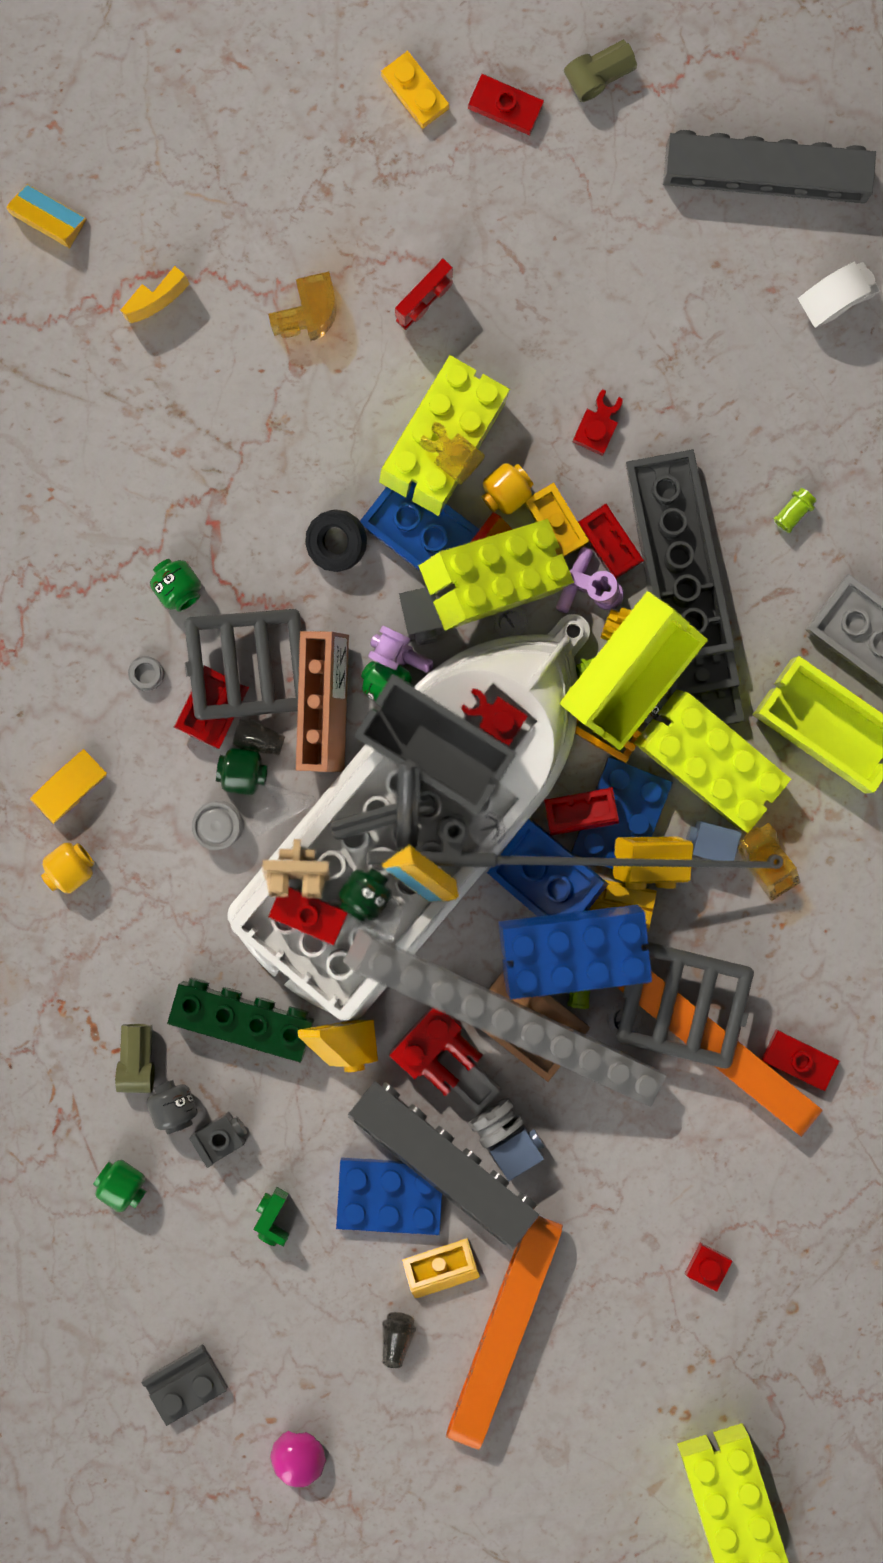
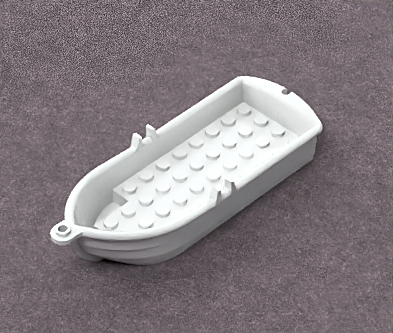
[227,614,590,1021]

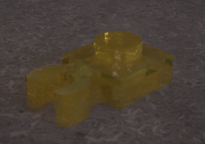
[420,422,485,485]

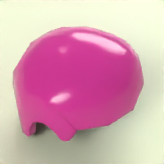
[270,1431,326,1487]

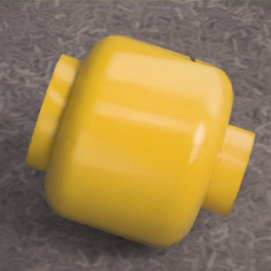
[481,463,534,515]
[41,843,95,893]

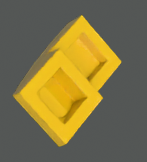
[120,266,190,324]
[30,749,107,824]

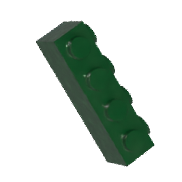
[167,977,314,1063]

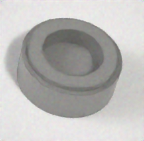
[128,656,164,691]

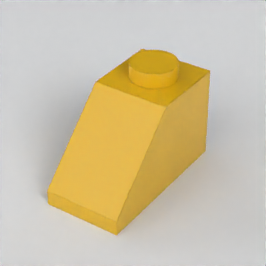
[298,1020,378,1072]

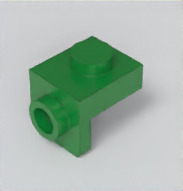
[253,1187,289,1246]

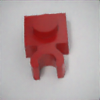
[572,390,623,456]
[461,688,528,746]

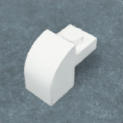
[797,261,880,328]

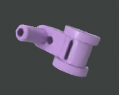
[556,547,624,613]
[368,625,433,673]

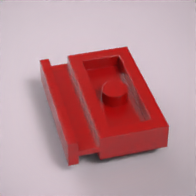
[395,258,453,330]
[173,665,249,750]

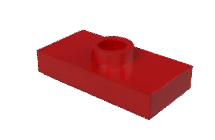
[468,74,544,136]
[578,504,644,579]
[544,787,619,836]
[268,886,348,946]
[761,1029,840,1092]

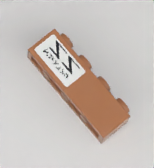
[296,631,349,772]

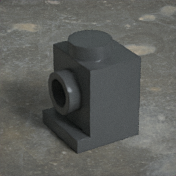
[189,1111,247,1168]

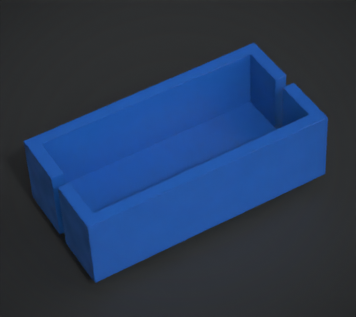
[498,905,652,1000]

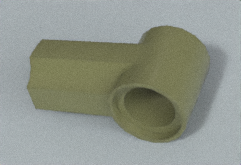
[563,39,637,102]
[115,1024,155,1093]

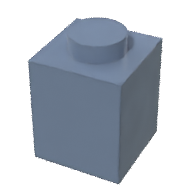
[686,821,742,861]
[489,1124,545,1182]

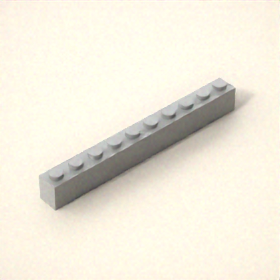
[343,929,666,1107]

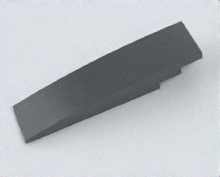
[626,449,745,725]

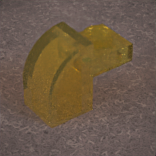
[268,271,337,341]
[737,823,800,901]

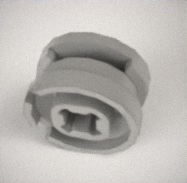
[192,801,243,850]
[469,1098,524,1148]

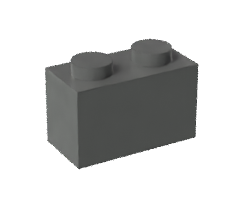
[399,587,443,645]

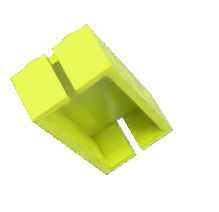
[379,355,510,516]
[419,519,574,631]
[560,591,708,751]
[752,656,883,793]
[634,689,791,833]
[677,1423,789,1563]

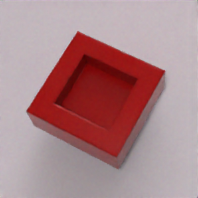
[685,1242,733,1292]

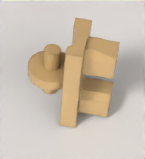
[262,839,329,898]

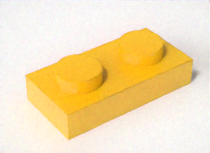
[381,50,449,129]
[525,482,589,557]

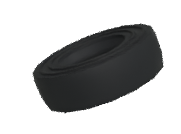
[305,509,367,572]

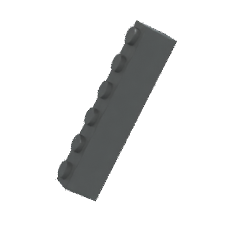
[663,130,876,203]
[348,1081,540,1250]

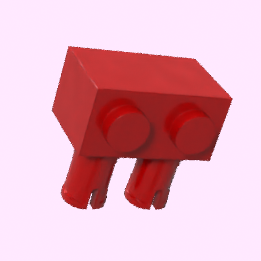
[389,1007,483,1097]

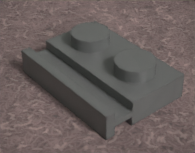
[141,1344,228,1426]

